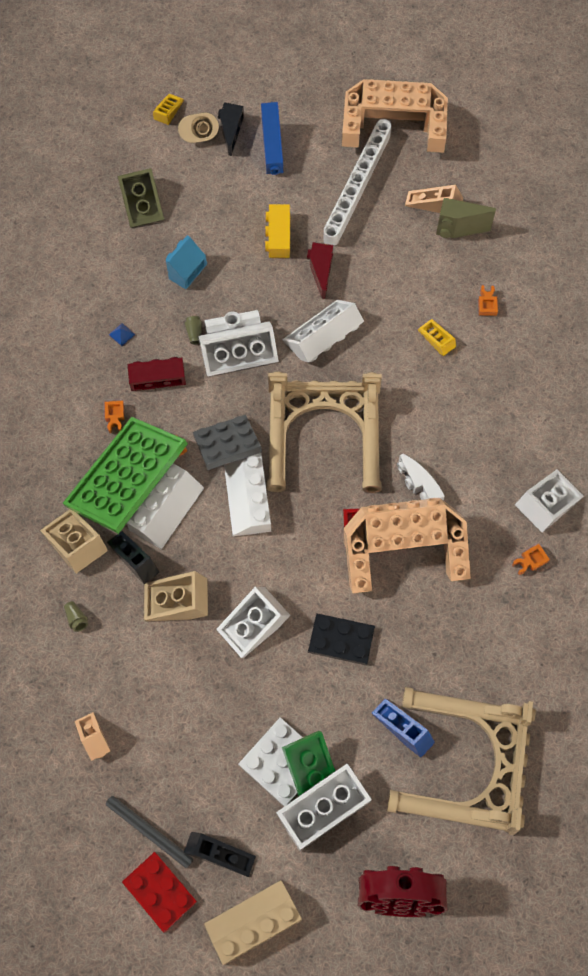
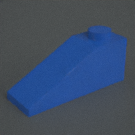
[372,698,435,758]

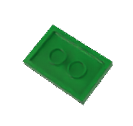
[282,731,335,796]

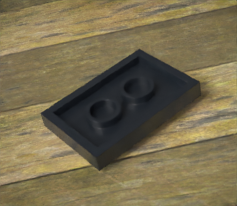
[308,613,375,666]

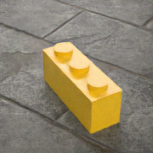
[265,204,290,258]

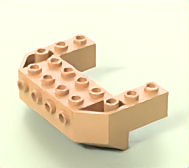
[342,79,448,153]
[344,498,471,593]

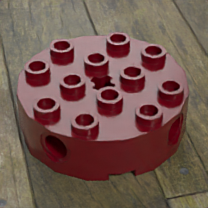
[357,866,448,917]

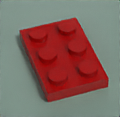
[122,851,197,933]

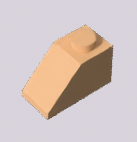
[75,712,110,761]

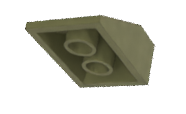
[117,168,164,228]
[436,198,496,238]

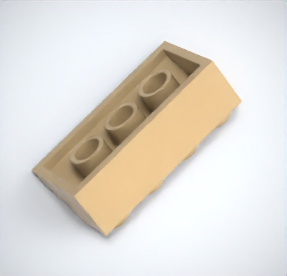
[204,881,302,965]

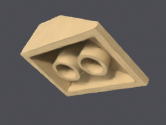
[40,510,108,573]
[144,571,208,622]

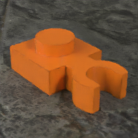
[478,285,498,316]
[105,400,125,433]
[512,544,550,575]

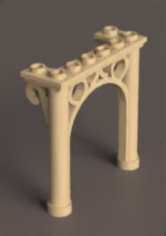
[267,372,382,493]
[387,687,536,835]

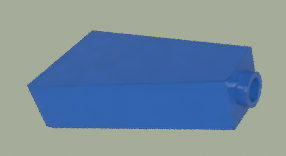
[261,102,283,175]

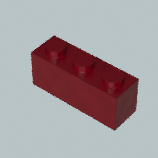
[127,357,186,391]

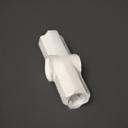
[204,310,261,334]

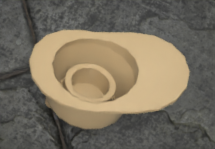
[178,113,219,143]

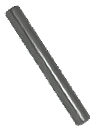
[106,796,193,868]

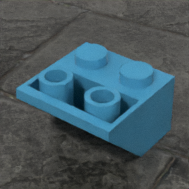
[166,235,207,289]

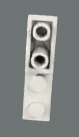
[397,454,445,500]

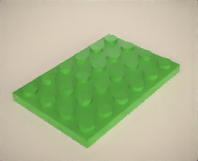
[63,417,188,534]

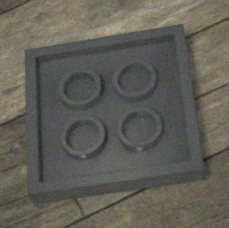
[193,415,262,470]

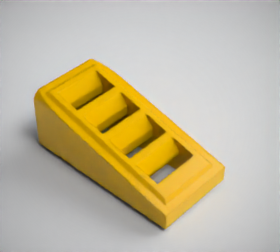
[153,94,184,125]
[418,319,456,356]

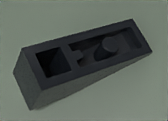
[218,102,244,156]
[107,531,160,585]
[183,832,256,877]

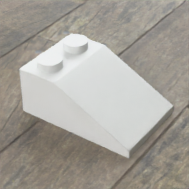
[515,469,584,532]
[216,587,290,658]

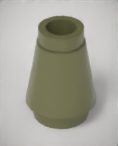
[184,316,202,344]
[64,601,88,632]

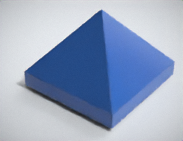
[109,323,135,346]

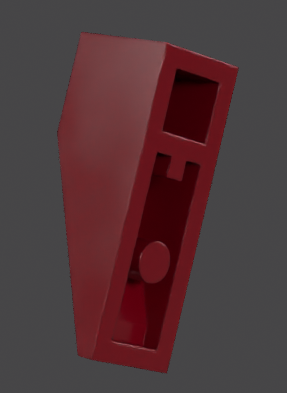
[307,242,334,299]

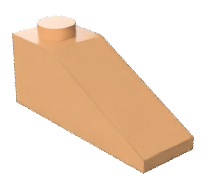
[405,185,463,213]

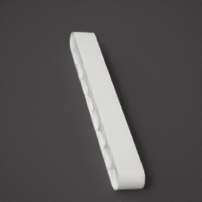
[323,119,391,246]

